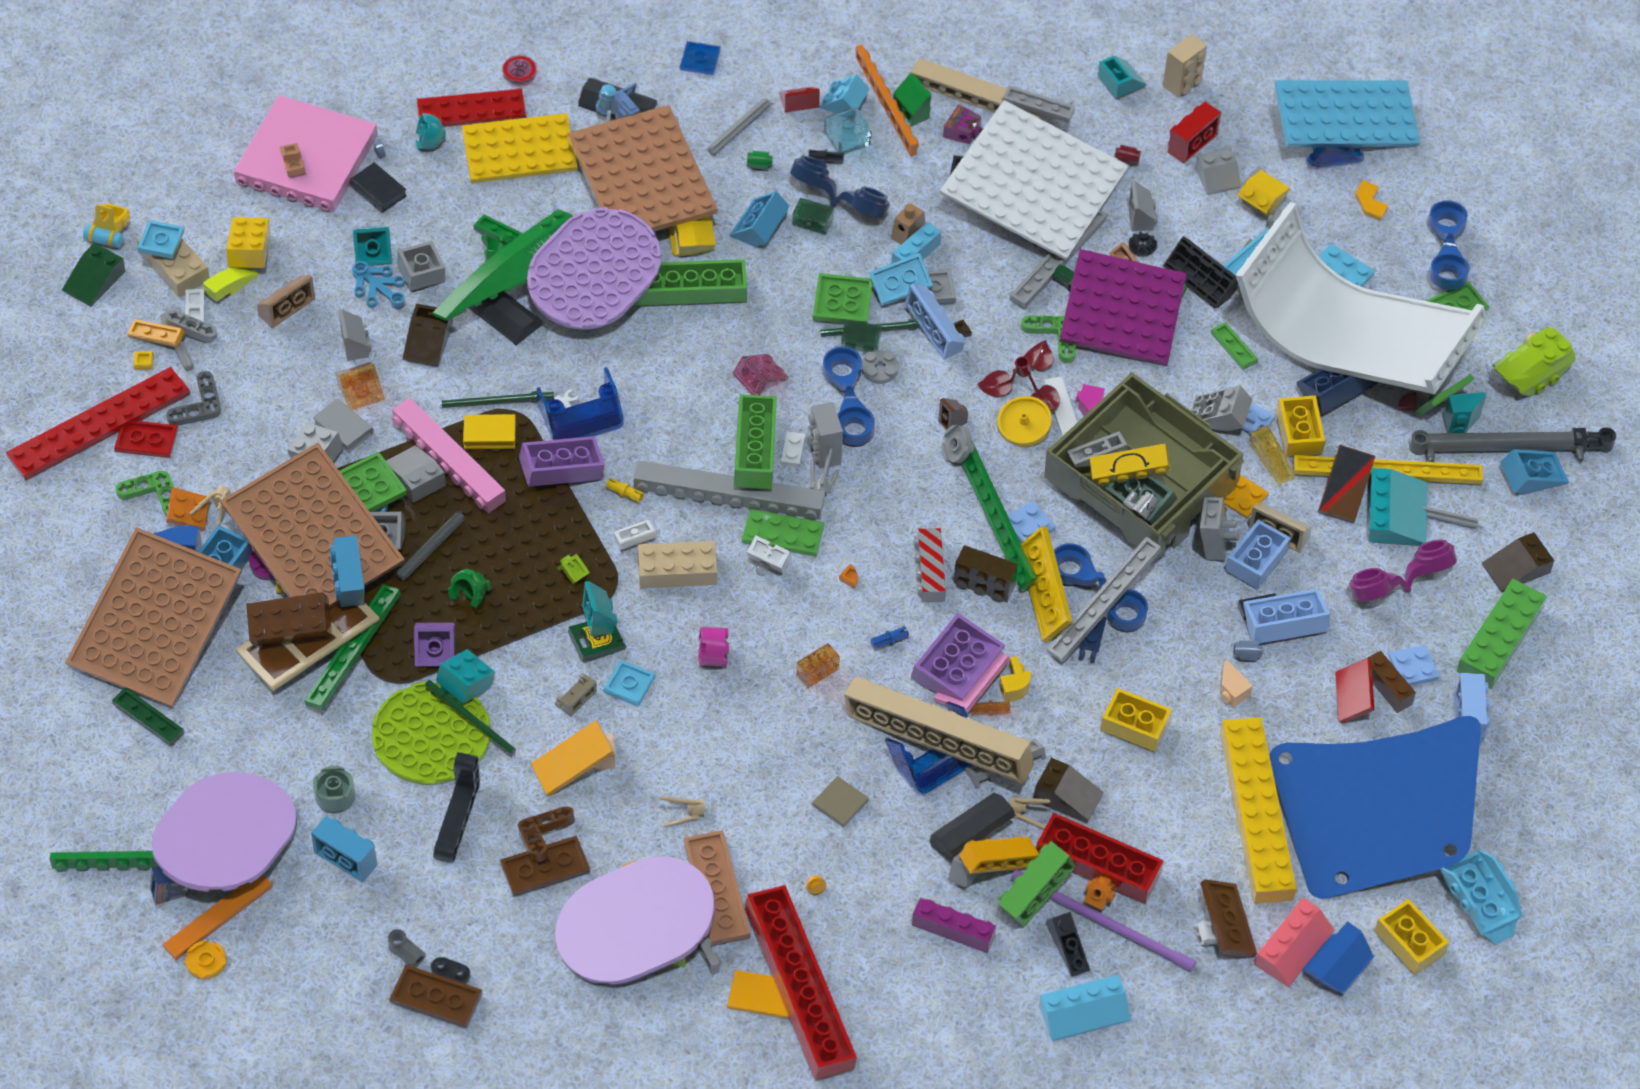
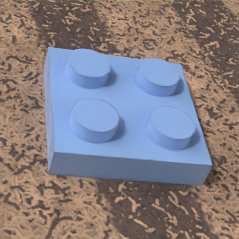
[1008,500,1056,543]
[1388,645,1439,686]

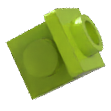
[557,554,590,584]

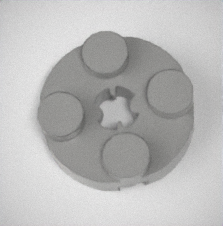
[862,351,899,384]
[941,425,974,463]

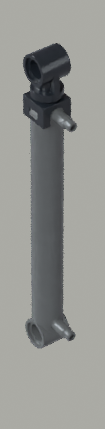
[1409,427,1617,462]

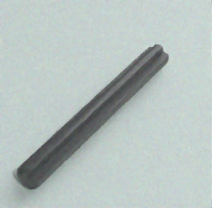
[397,512,464,580]

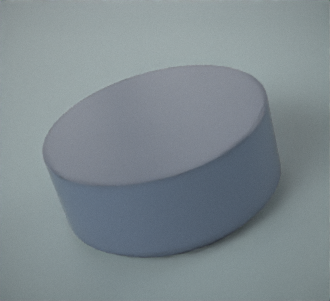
[373,139,386,157]

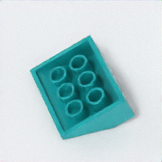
[1369,468,1427,546]

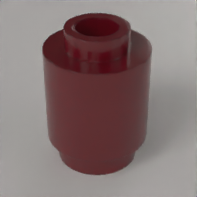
[1114,145,1141,165]

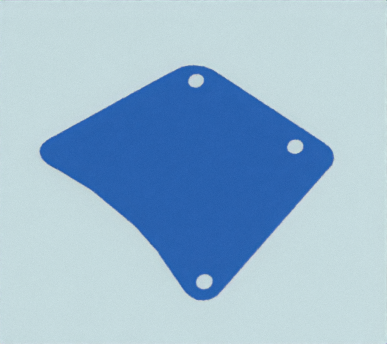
[1269,716,1481,899]

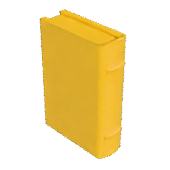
[463,414,516,449]

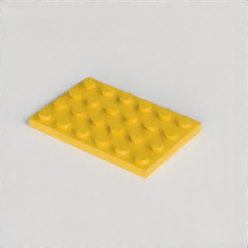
[462,113,578,184]

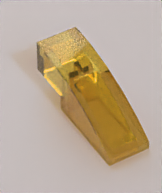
[1250,425,1295,485]

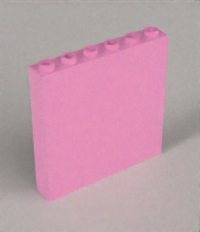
[234,95,378,212]

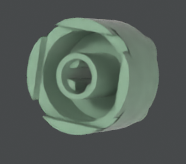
[313,765,355,812]

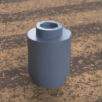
[1234,641,1262,661]

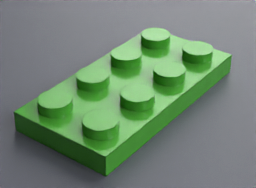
[742,509,825,557]

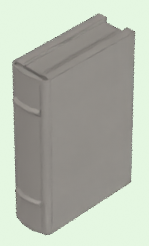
[313,399,374,453]

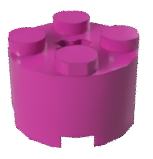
[698,627,729,666]

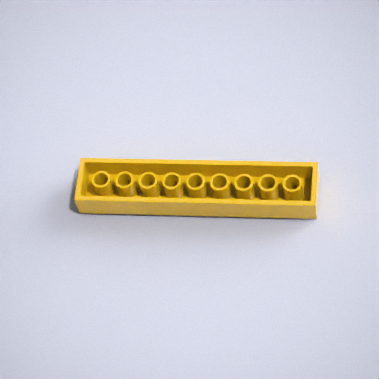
[1220,717,1297,904]

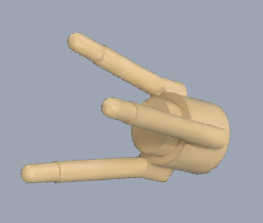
[190,486,231,526]
[660,796,704,827]
[1010,796,1050,829]

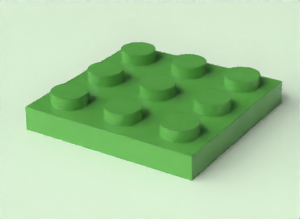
[812,273,873,326]
[340,451,407,512]

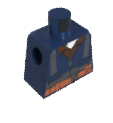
[150,867,188,905]

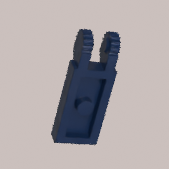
[1078,617,1107,663]

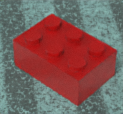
[1167,101,1222,164]

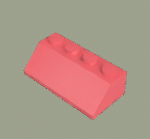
[1255,898,1334,988]

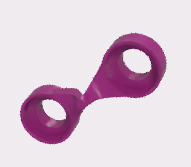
[1349,540,1457,601]

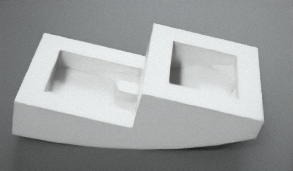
[185,289,205,321]

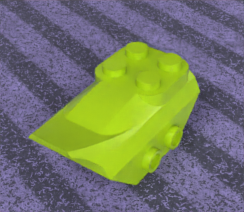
[1492,327,1576,396]

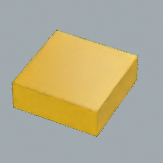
[133,351,154,370]

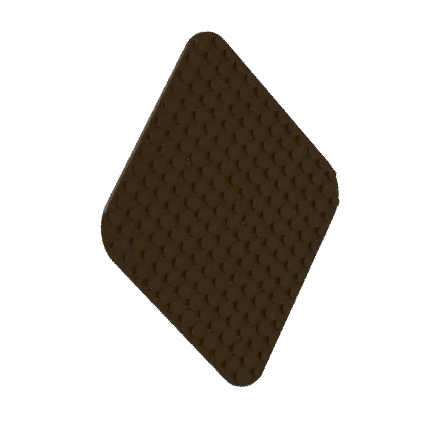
[337,408,618,684]

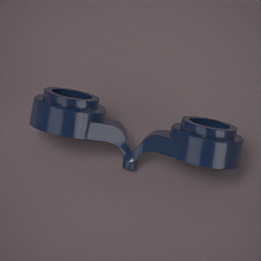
[790,156,890,218]

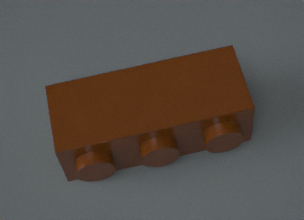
[1367,650,1416,713]

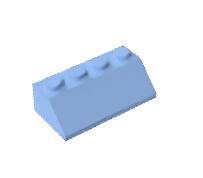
[905,284,965,360]
[1243,589,1330,644]

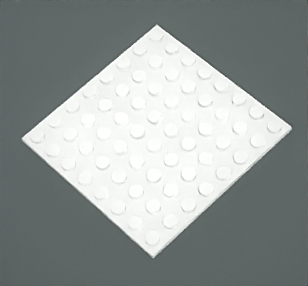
[939,100,1129,260]

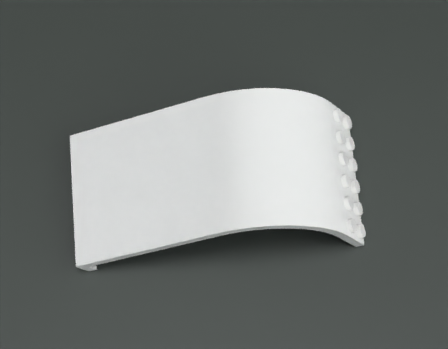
[1236,202,1487,394]

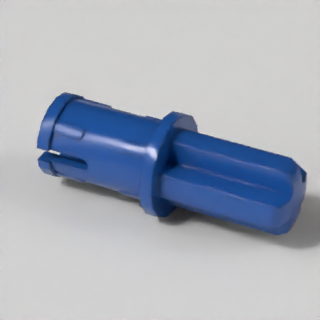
[870,626,909,649]

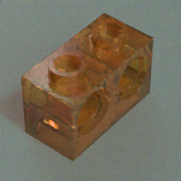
[796,643,840,688]

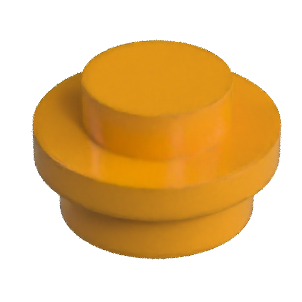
[806,875,826,895]

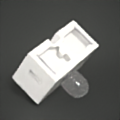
[747,535,791,576]

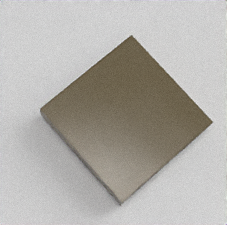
[812,776,869,828]

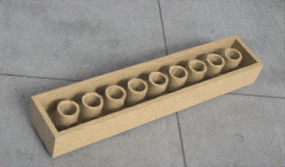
[844,676,1034,783]

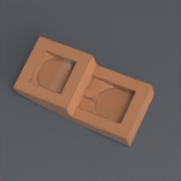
[280,143,306,177]

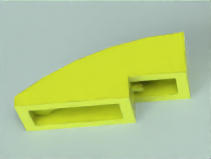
[203,267,259,302]

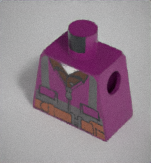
[943,104,984,144]

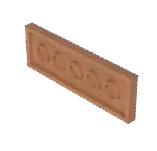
[684,830,751,945]

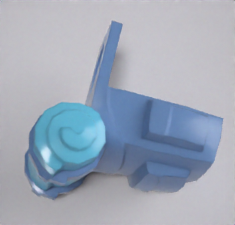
[596,83,640,119]

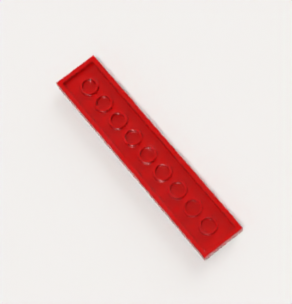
[6,367,190,480]

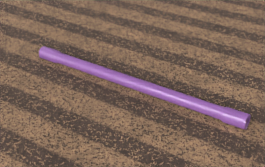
[1011,869,1197,972]

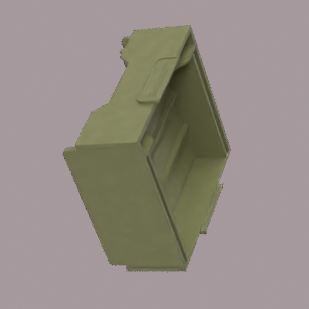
[1044,372,1244,561]

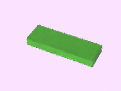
[1210,322,1258,370]

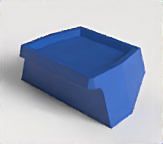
[1303,921,1374,996]

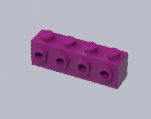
[911,898,996,954]

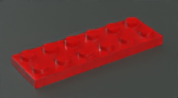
[417,88,526,127]

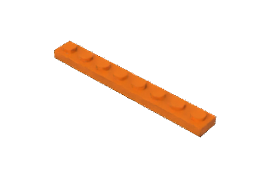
[855,44,919,157]

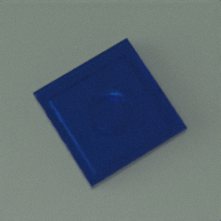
[680,41,721,75]

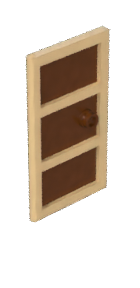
[235,602,380,691]

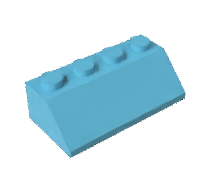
[1039,974,1131,1041]

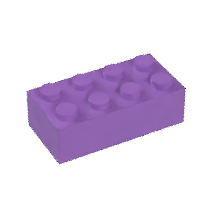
[519,436,605,486]

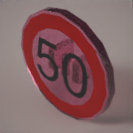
[502,55,537,83]

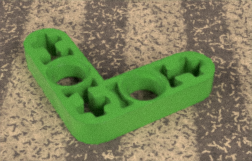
[1021,315,1076,363]
[116,471,174,517]

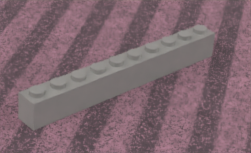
[634,460,825,520]

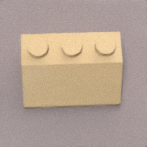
[1249,503,1312,553]

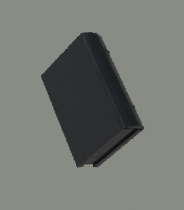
[349,162,407,213]

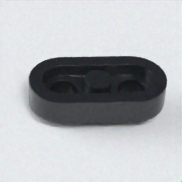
[431,957,471,984]

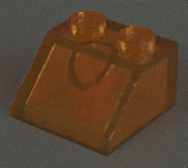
[335,362,385,410]

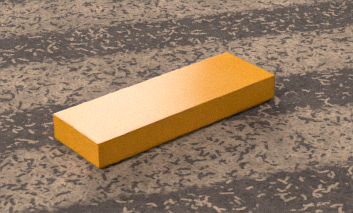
[127,319,185,347]

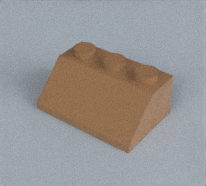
[257,275,315,329]

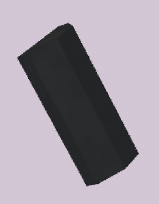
[578,78,657,119]
[1163,236,1238,308]
[468,290,543,346]
[929,793,1016,857]

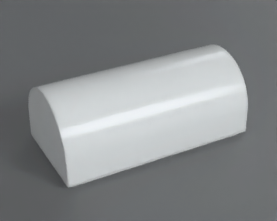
[613,520,656,551]

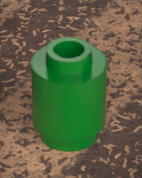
[747,151,773,170]

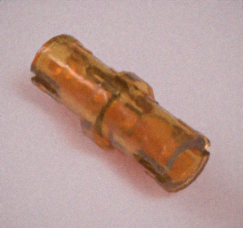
[971,700,1011,716]

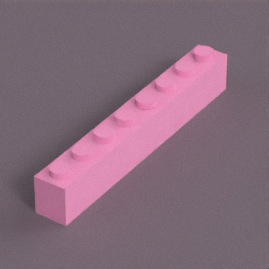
[392,398,506,513]

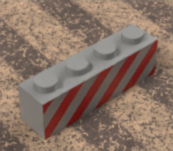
[914,528,946,602]

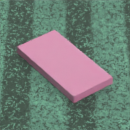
[934,652,1010,714]

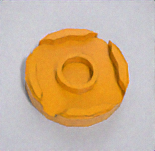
[185,941,227,980]

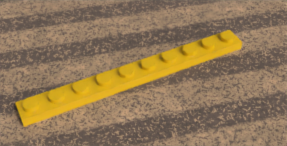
[1293,455,1483,484]

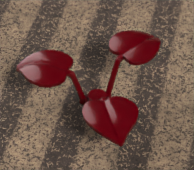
[978,340,1060,411]

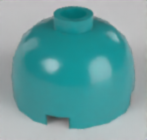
[415,113,446,150]

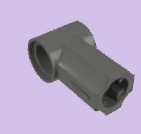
[388,929,426,967]

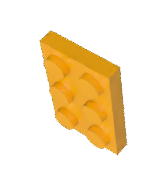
[1224,475,1269,519]

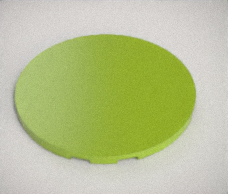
[372,681,491,785]

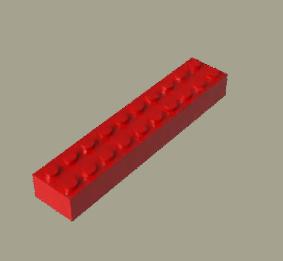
[745,885,857,1080]

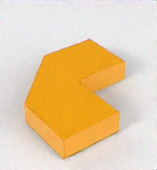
[1355,180,1389,221]

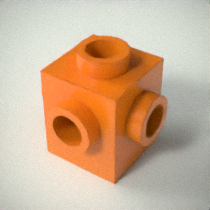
[1084,876,1116,910]

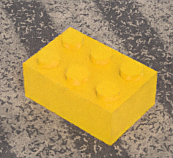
[226,217,271,268]
[1276,396,1326,457]
[1100,688,1172,752]
[1375,899,1449,975]

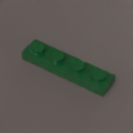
[112,688,184,746]

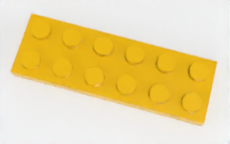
[1021,526,1073,642]

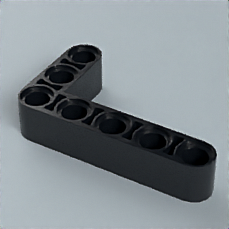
[433,752,480,862]

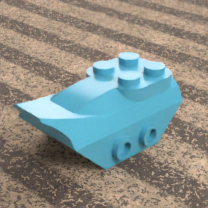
[1440,849,1523,944]

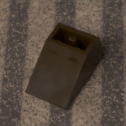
[402,303,453,367]

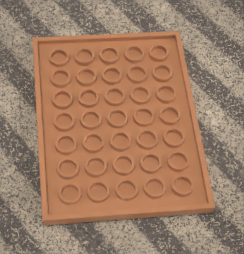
[568,105,718,231]
[220,443,405,608]
[65,527,242,708]

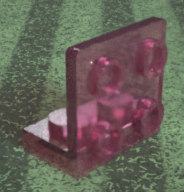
[733,354,789,395]

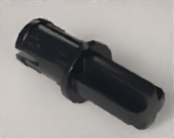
[808,149,844,163]

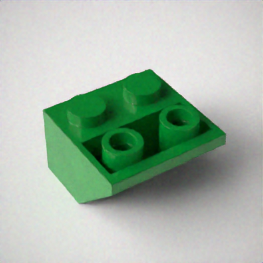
[893,73,932,126]

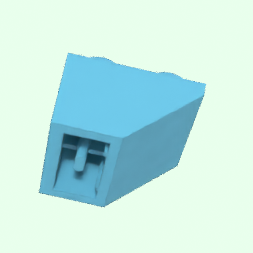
[819,74,870,117]

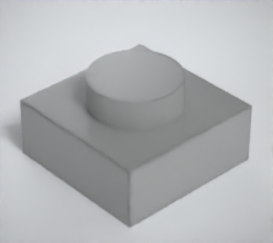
[1266,208,1283,229]

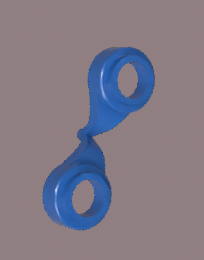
[1428,200,1469,290]
[823,346,875,445]
[1054,543,1148,631]

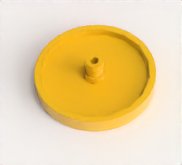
[997,396,1052,447]

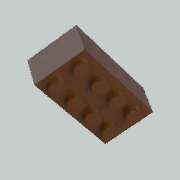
[246,592,332,647]

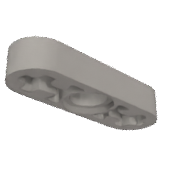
[164,310,217,343]

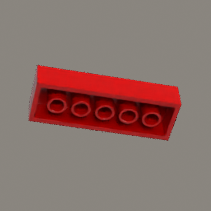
[1036,812,1164,904]

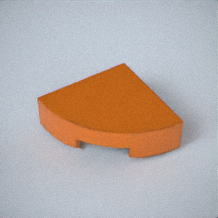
[839,564,858,589]

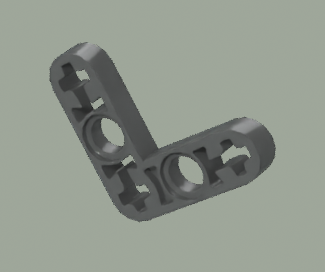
[166,371,221,426]

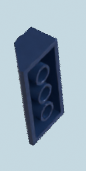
[1296,369,1379,414]

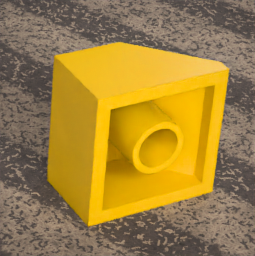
[1237,170,1291,216]

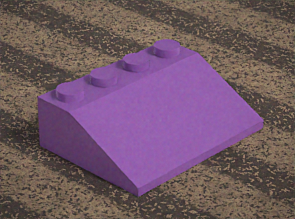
[911,613,1005,701]

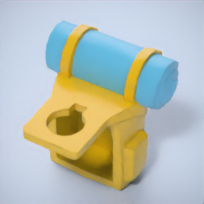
[83,203,130,249]

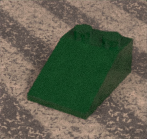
[62,242,126,307]

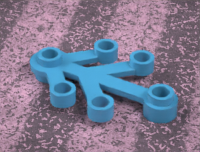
[352,261,405,308]

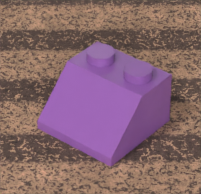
[414,623,455,666]

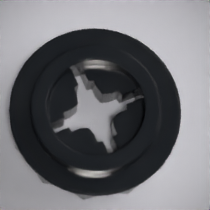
[1128,231,1157,256]

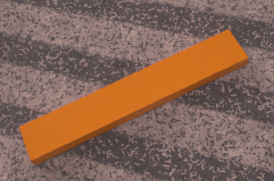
[163,875,273,961]

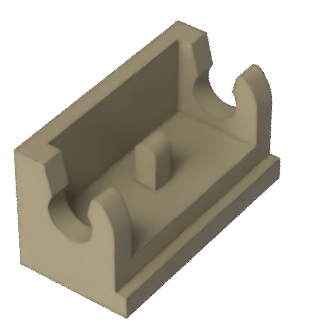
[555,673,597,717]

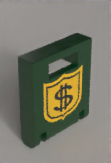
[568,622,626,662]

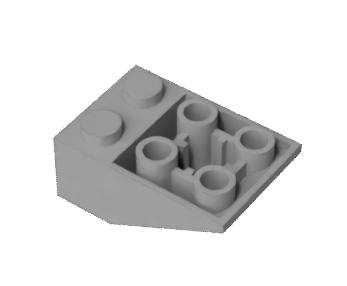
[1191,385,1253,431]

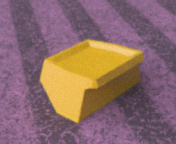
[669,216,716,257]

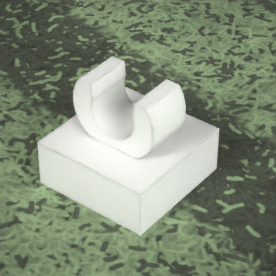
[1197,921,1218,946]

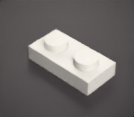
[781,431,805,468]

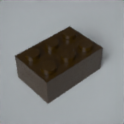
[954,545,1018,602]

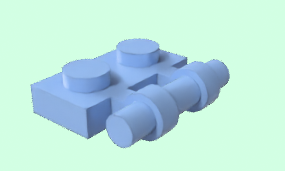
[1239,403,1276,438]

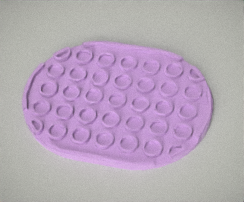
[527,208,661,329]
[152,772,296,892]
[556,857,715,985]

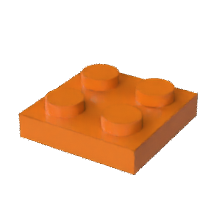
[166,487,209,531]

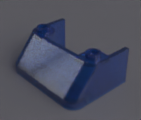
[536,367,624,440]
[885,701,973,793]

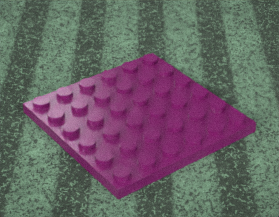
[1059,249,1187,366]

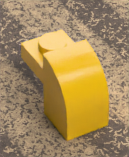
[999,656,1031,703]

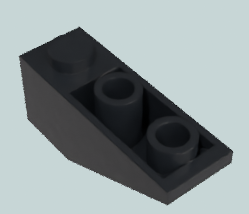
[1046,912,1090,977]

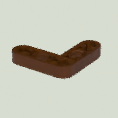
[518,806,575,862]

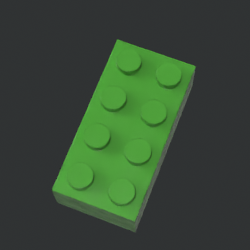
[998,841,1076,928]

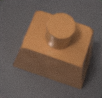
[891,203,926,245]

